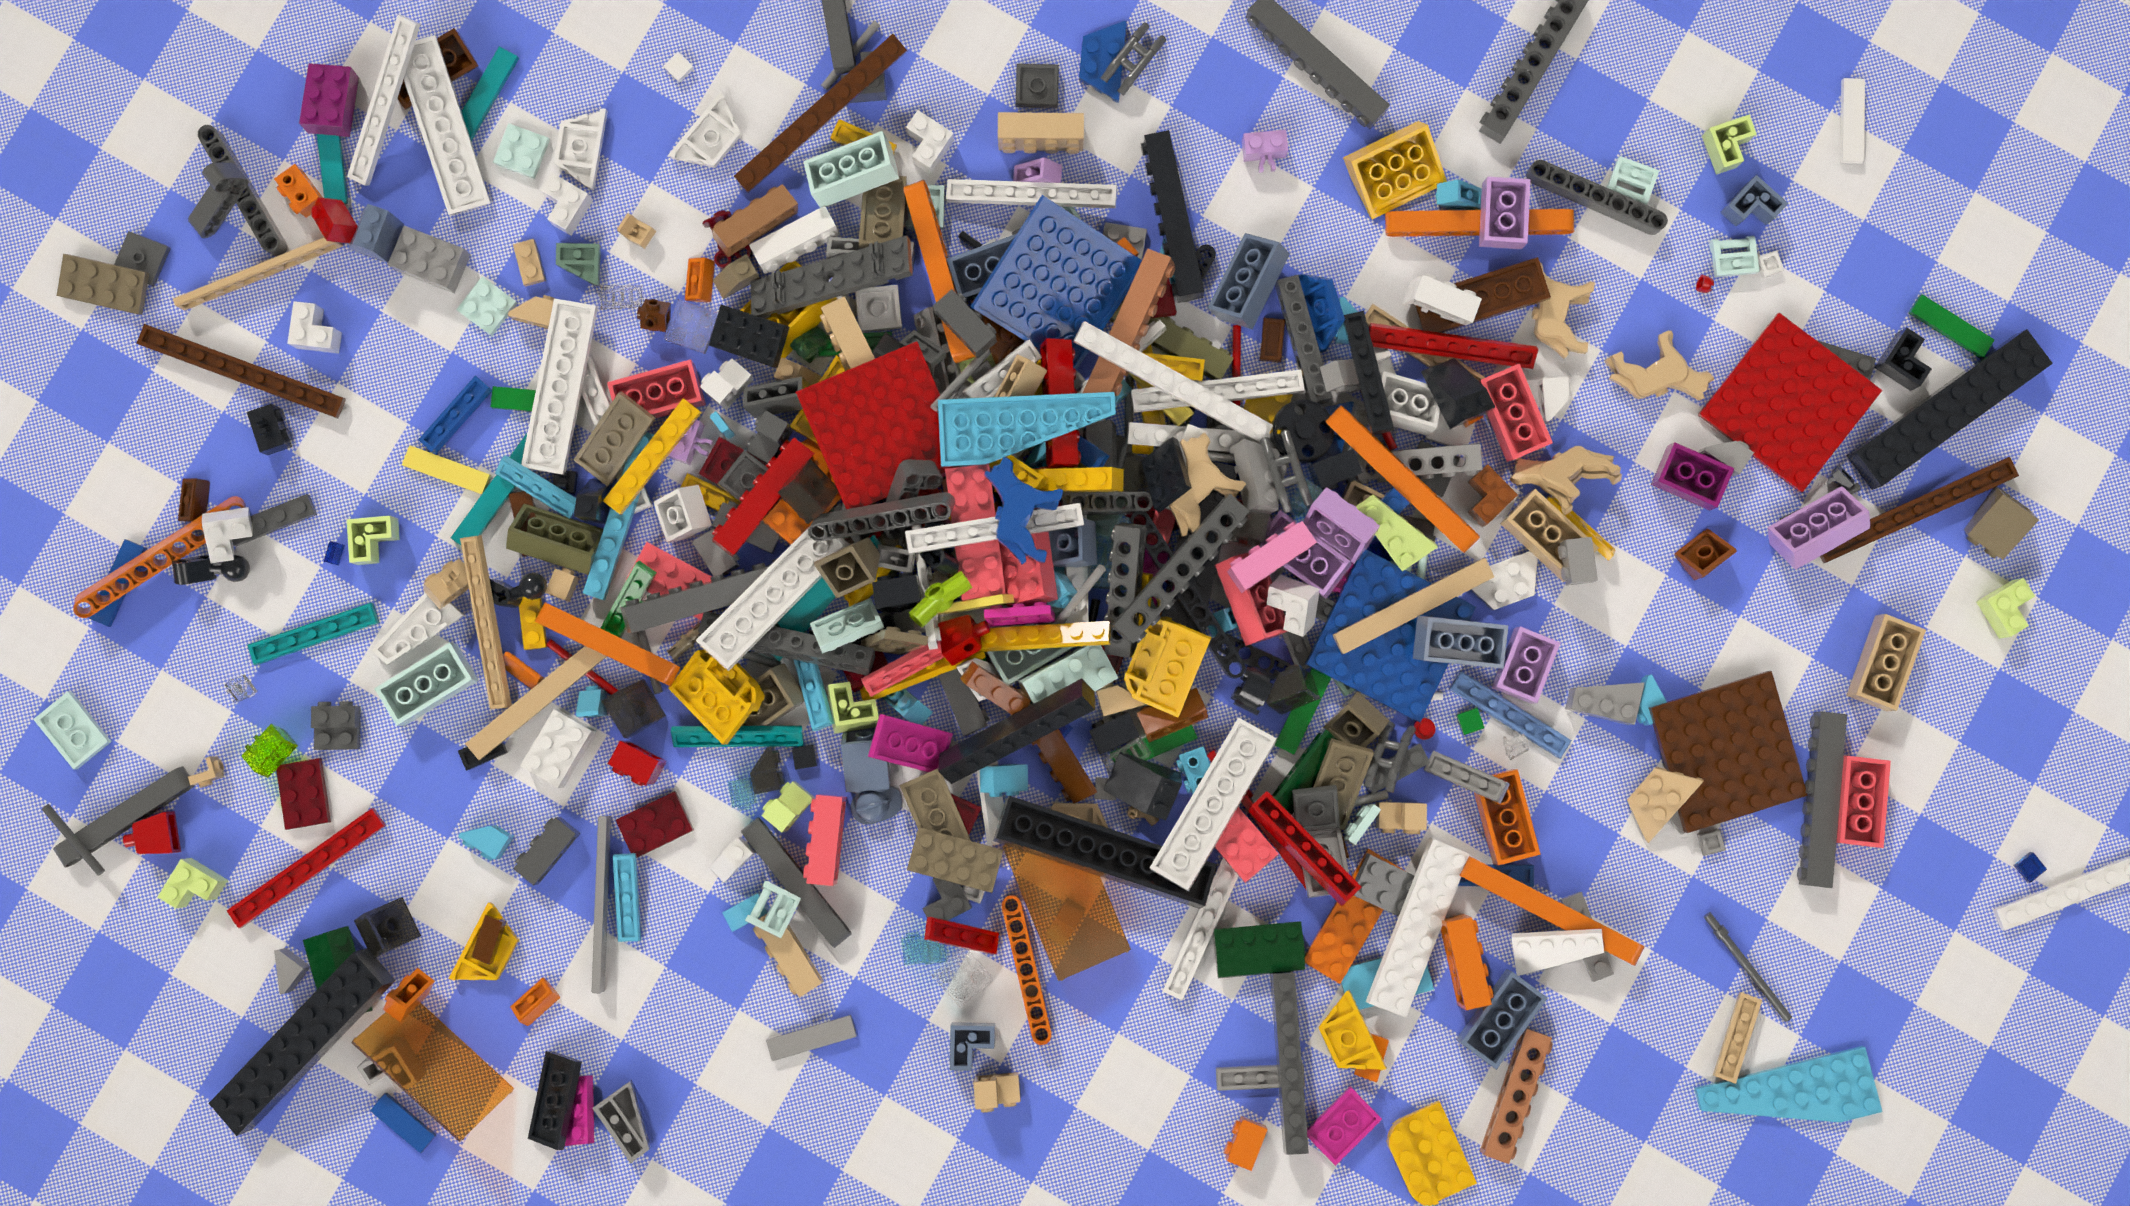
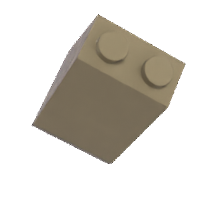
[1964,486,2039,560]
[814,537,880,598]

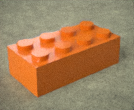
[1474,769,1541,865]
[1441,914,1494,1010]

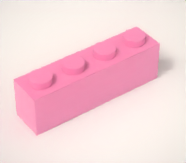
[1227,521,1317,593]

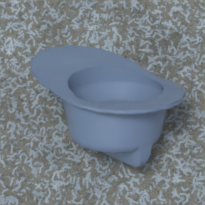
[851,785,902,825]

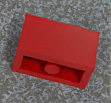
[311,197,358,244]

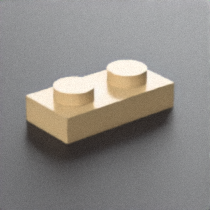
[513,239,546,287]

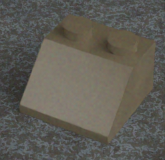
[1323,691,1390,747]

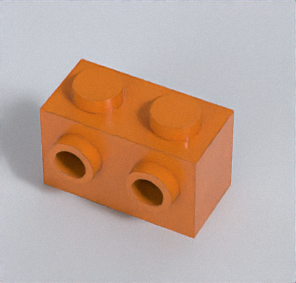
[274,164,323,218]
[383,968,435,1023]
[1223,1116,1268,1171]

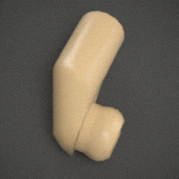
[1127,806,1160,826]

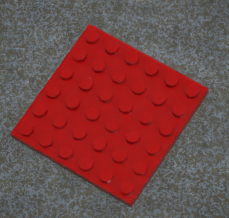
[1698,313,1883,493]
[796,341,959,509]

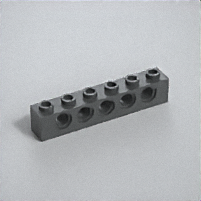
[1275,275,1333,404]
[1103,522,1147,658]

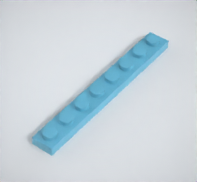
[583,432,654,600]

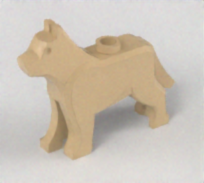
[1532,263,1595,359]
[1604,330,1714,401]
[1169,433,1246,538]
[1510,446,1622,515]

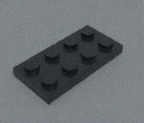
[709,305,790,368]
[527,1051,582,1150]

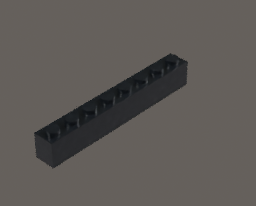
[1141,130,1204,303]
[938,678,1095,784]

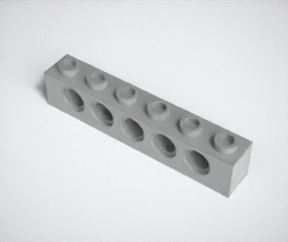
[1355,443,1482,484]

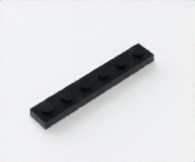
[1343,311,1394,435]

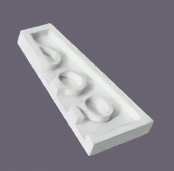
[371,593,465,665]
[1512,929,1604,976]

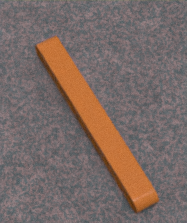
[903,180,976,364]
[1385,209,1575,237]
[1326,405,1480,553]
[73,496,246,618]
[1459,856,1645,966]

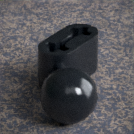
[920,518,959,577]
[172,555,250,585]
[489,572,547,608]

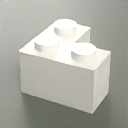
[906,110,955,175]
[540,172,593,236]
[287,301,342,353]
[700,358,754,411]
[202,507,253,563]
[1267,575,1320,637]

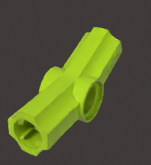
[909,571,973,628]

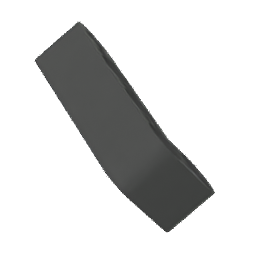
[188,163,249,238]
[880,459,943,540]

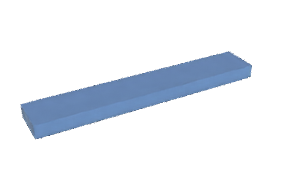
[1449,671,1572,759]

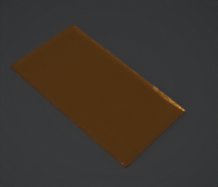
[1002,845,1131,981]
[351,1003,514,1142]

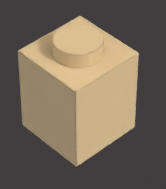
[545,567,580,602]

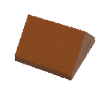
[1674,528,1737,580]

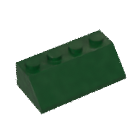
[1272,729,1338,815]
[1213,921,1305,979]
[303,926,373,1013]

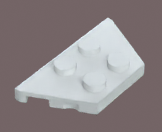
[669,92,742,168]
[554,109,608,190]
[1471,551,1538,611]

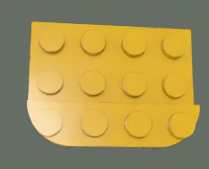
[1124,617,1212,717]
[668,649,765,745]
[1386,1100,1477,1206]

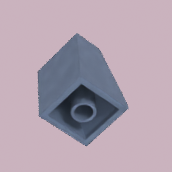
[348,204,404,263]
[841,727,891,794]

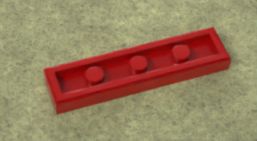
[924,917,999,955]

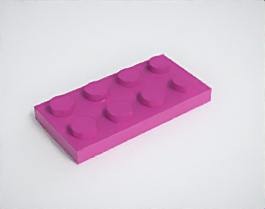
[868,714,953,772]

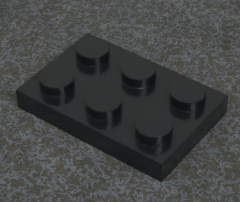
[1141,437,1192,512]

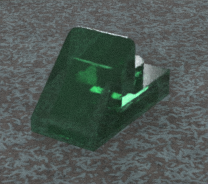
[790,326,831,363]

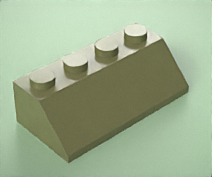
[506,504,604,575]

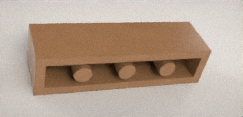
[712,184,798,257]

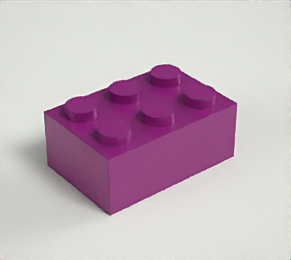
[299,63,359,137]
[1651,442,1734,511]

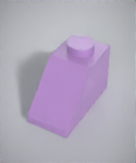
[1013,157,1062,183]

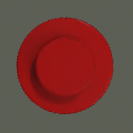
[1414,718,1436,740]

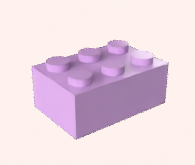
[1479,177,1530,249]
[1303,487,1380,564]
[1491,626,1560,704]

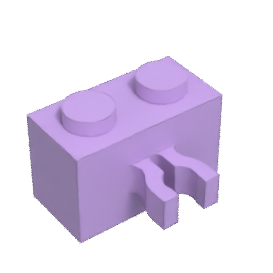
[1241,130,1288,173]
[668,420,713,465]

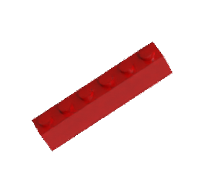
[1040,338,1081,469]
[712,438,815,557]
[1248,791,1361,906]

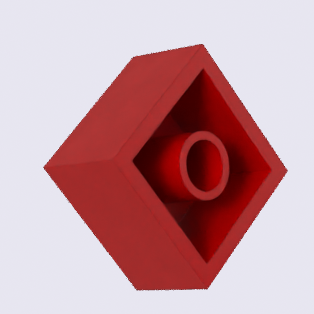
[608,741,667,786]

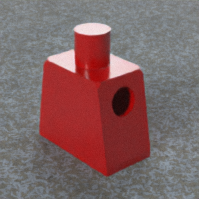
[938,615,991,666]
[123,811,181,854]

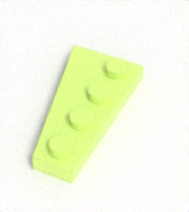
[1356,494,1438,572]

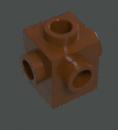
[637,299,671,332]

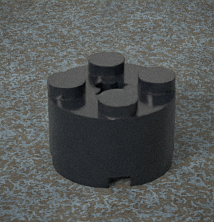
[1231,665,1276,715]

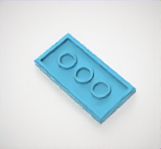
[1341,957,1434,1010]

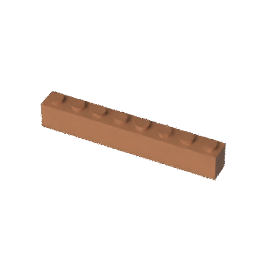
[1083,249,1175,420]

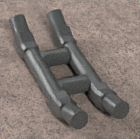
[1101,22,1166,96]
[1260,430,1313,513]
[1364,722,1416,793]

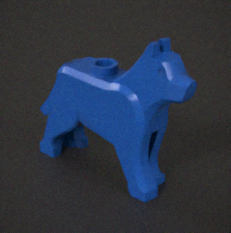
[984,457,1063,565]

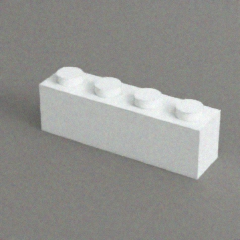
[749,206,840,274]

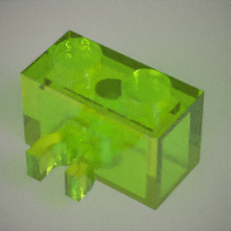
[241,724,298,778]

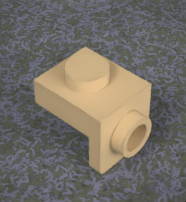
[617,213,656,249]
[188,756,224,788]

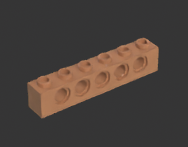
[1480,1028,1553,1164]

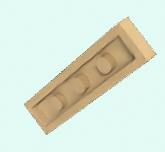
[1713,992,1762,1084]

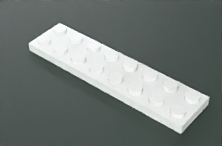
[404,35,491,215]
[521,299,598,475]
[696,526,850,671]
[1150,718,1277,891]
[1365,838,1470,1018]

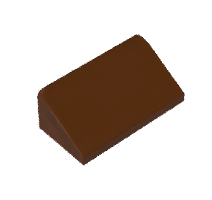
[178,478,210,522]
[472,915,507,965]

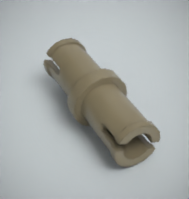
[667,621,700,661]

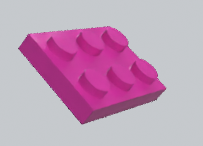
[984,602,1055,627]
[1307,1086,1382,1166]

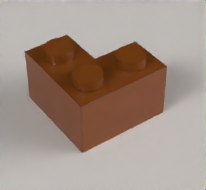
[1467,464,1518,527]

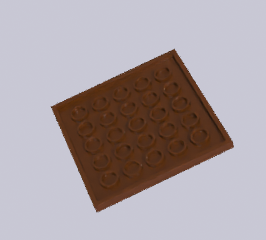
[1649,671,1808,833]

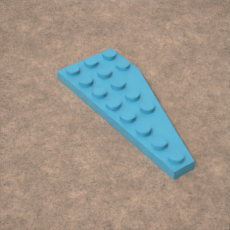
[938,392,1116,467]
[1694,1046,1883,1123]

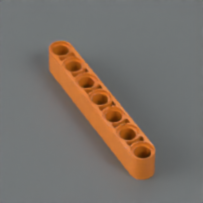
[535,602,680,686]
[1002,894,1051,1045]

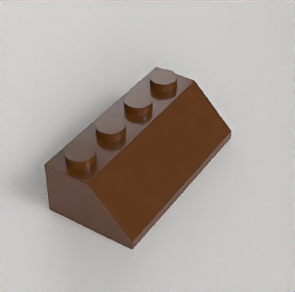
[398,28,479,110]
[1031,729,1097,804]

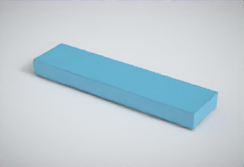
[495,455,576,519]
[793,659,834,731]
[613,853,641,942]

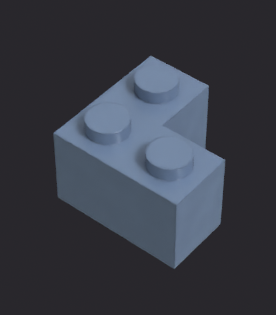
[1720,175,1789,226]
[949,1022,995,1071]

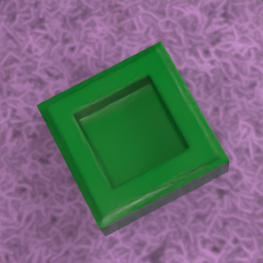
[1456,708,1485,735]

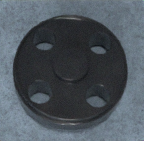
[1270,400,1335,464]

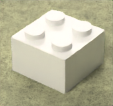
[653,485,712,542]

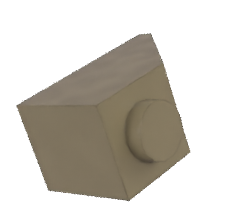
[713,254,761,299]

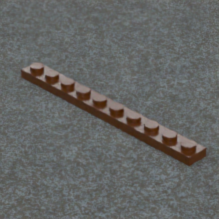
[734,34,908,193]
[136,324,346,419]
[1820,457,2019,563]

